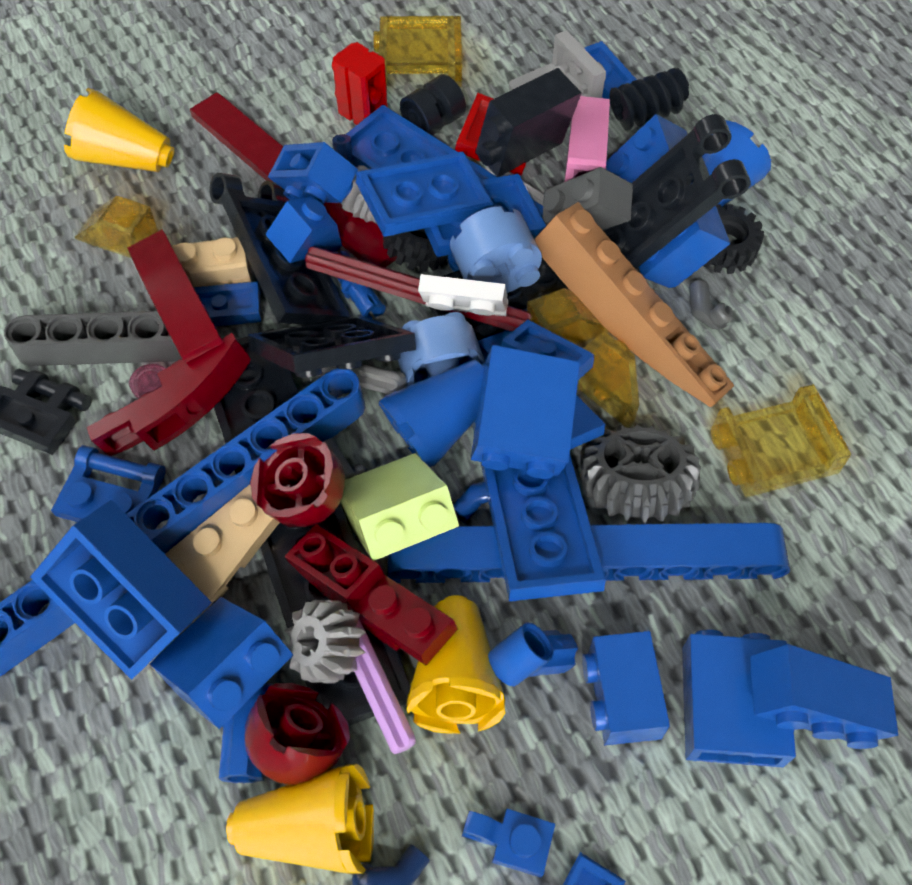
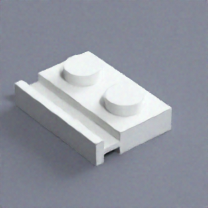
[418,274,508,316]

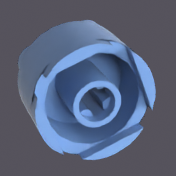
[450,206,542,293]
[398,312,485,387]

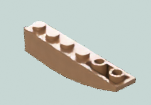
[534,202,735,407]

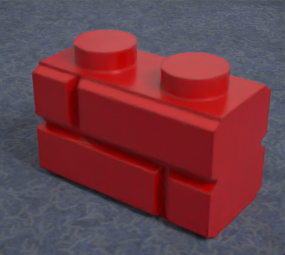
[332,42,388,125]

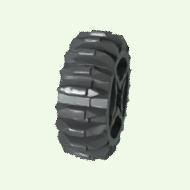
[581,423,701,524]

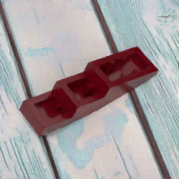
[127,229,223,363]

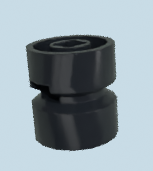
[400,74,466,135]

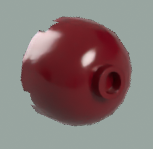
[250,433,345,527]
[245,683,350,786]

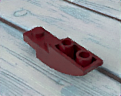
[86,333,251,456]
[284,524,458,666]

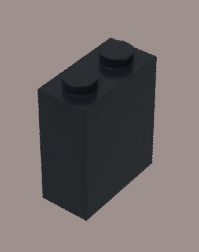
[475,68,582,177]

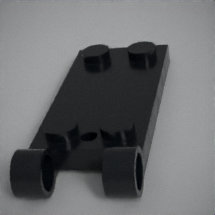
[603,114,751,269]
[209,173,351,325]

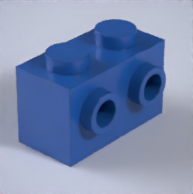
[268,142,358,205]
[582,631,670,746]

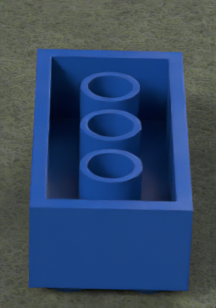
[606,114,731,288]

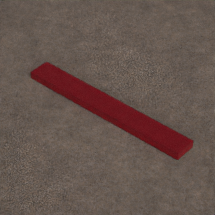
[190,92,397,268]

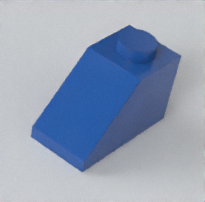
[265,196,342,263]

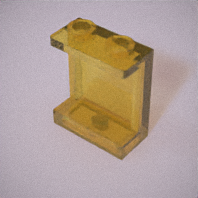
[373,16,462,87]
[711,384,851,498]

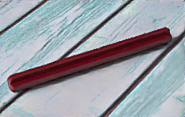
[305,246,531,332]

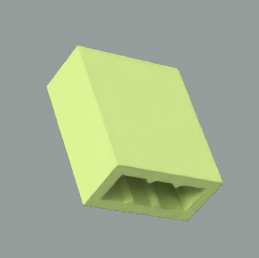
[341,453,459,561]

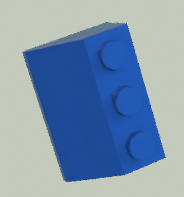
[30,500,212,680]

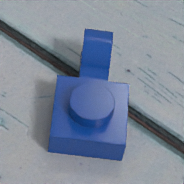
[462,809,555,878]

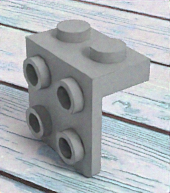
[509,30,606,98]

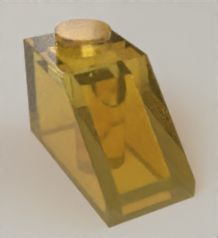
[75,195,158,258]
[527,288,609,345]
[577,331,639,428]

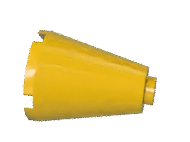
[64,88,174,172]
[406,595,505,734]
[226,763,374,874]

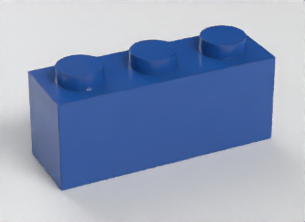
[750,644,899,749]

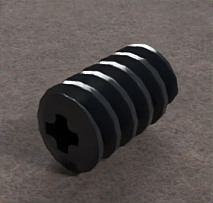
[609,67,689,130]

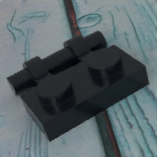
[0,369,92,455]

